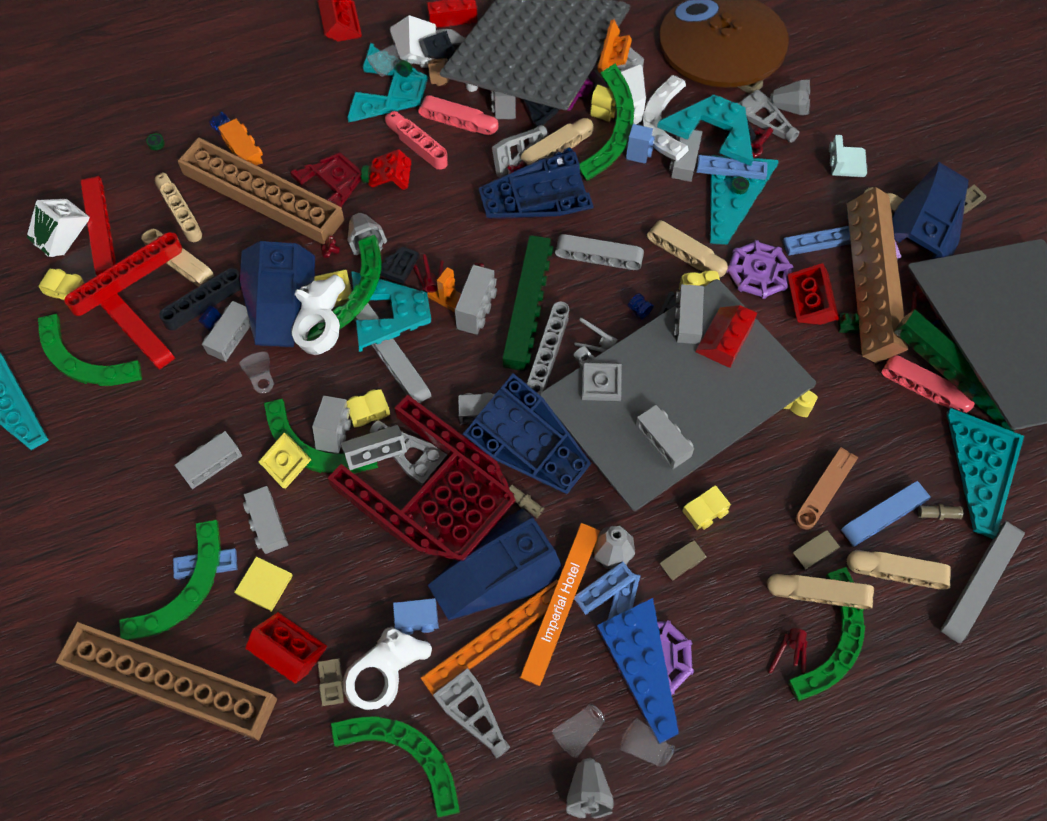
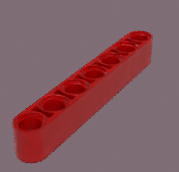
[81,176,116,276]
[64,232,183,316]
[100,294,175,370]

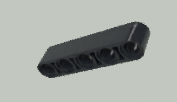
[159,268,241,330]

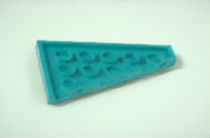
[710,155,778,245]
[947,408,1024,539]

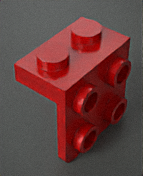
[369,149,411,190]

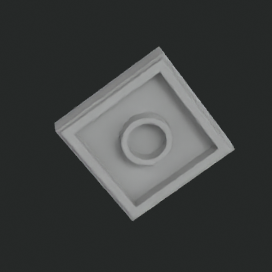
[582,363,622,401]

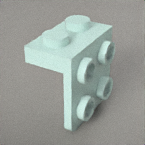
[829,135,867,177]

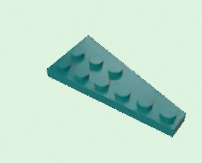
[0,353,49,450]

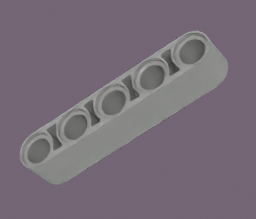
[555,234,644,270]

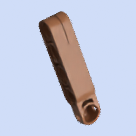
[796,447,858,529]

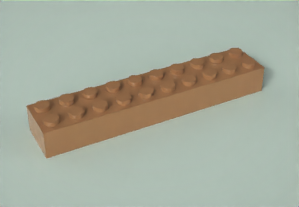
[178,138,344,245]
[847,187,908,363]
[56,622,277,741]

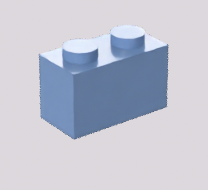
[626,124,655,164]
[393,599,439,635]

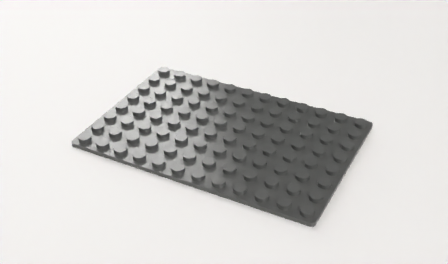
[440,0,630,110]
[908,239,1047,430]
[541,279,816,511]

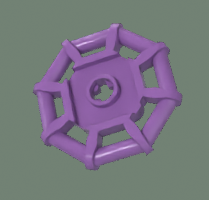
[727,240,794,299]
[618,620,694,695]

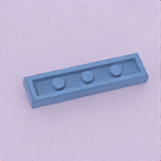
[697,155,767,180]
[783,226,851,256]

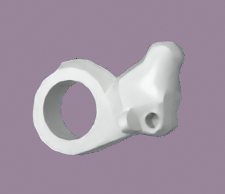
[292,275,345,355]
[343,627,432,710]

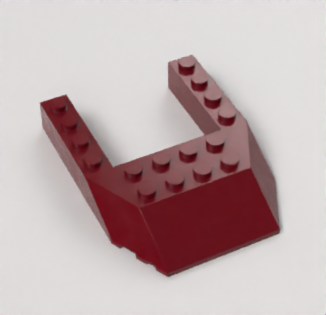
[328,394,516,561]

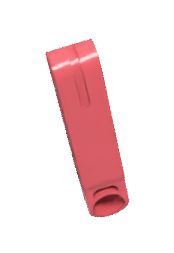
[418,95,499,135]
[385,111,448,170]
[882,355,975,413]

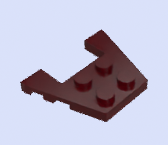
[291,153,361,207]

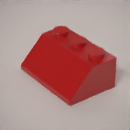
[318,0,362,41]
[426,0,477,28]
[787,263,839,325]
[696,305,757,368]
[245,612,327,684]

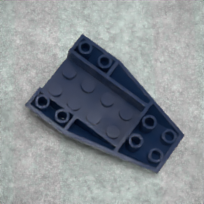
[479,152,594,219]
[892,162,968,260]
[240,241,315,347]
[463,373,592,494]
[428,508,563,621]

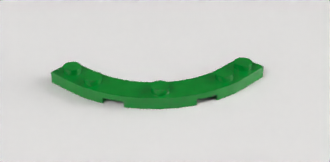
[580,64,634,181]
[307,235,381,341]
[38,314,142,386]
[264,399,378,473]
[119,520,221,641]
[788,567,865,702]
[331,717,460,818]

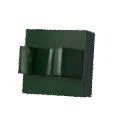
[838,313,859,333]

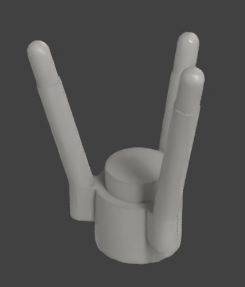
[574,318,618,353]

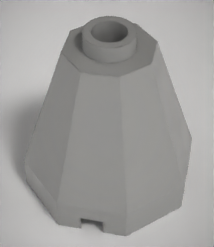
[770,80,810,115]
[348,213,387,255]
[593,526,635,569]
[566,758,613,818]

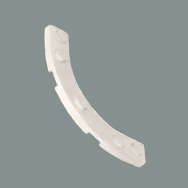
[643,75,689,161]

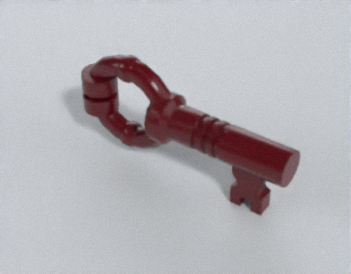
[751,127,773,158]

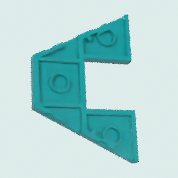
[348,43,427,122]
[657,95,753,166]
[352,271,431,352]

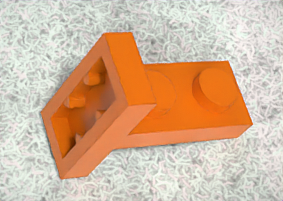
[427,267,461,312]

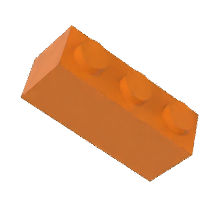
[218,119,263,166]

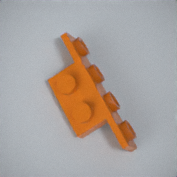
[598,19,632,73]

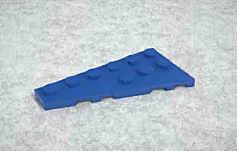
[597,598,679,744]

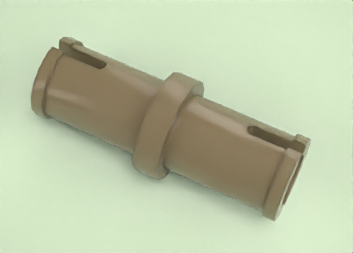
[509,485,544,518]
[918,504,963,520]

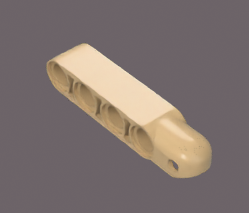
[521,118,593,166]
[155,173,202,242]
[647,220,728,277]
[142,229,214,287]
[847,550,951,589]
[767,574,874,609]

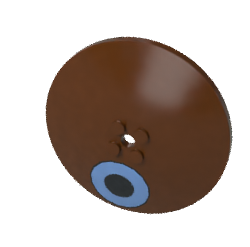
[659,0,789,87]

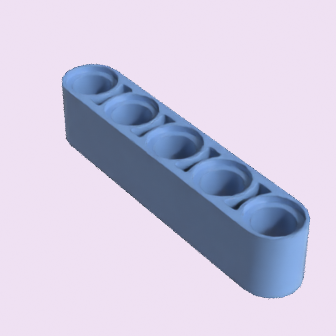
[841,481,931,547]

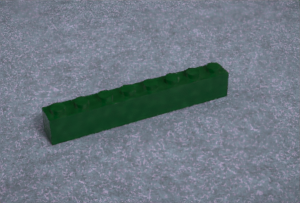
[503,235,553,371]
[894,310,1015,431]

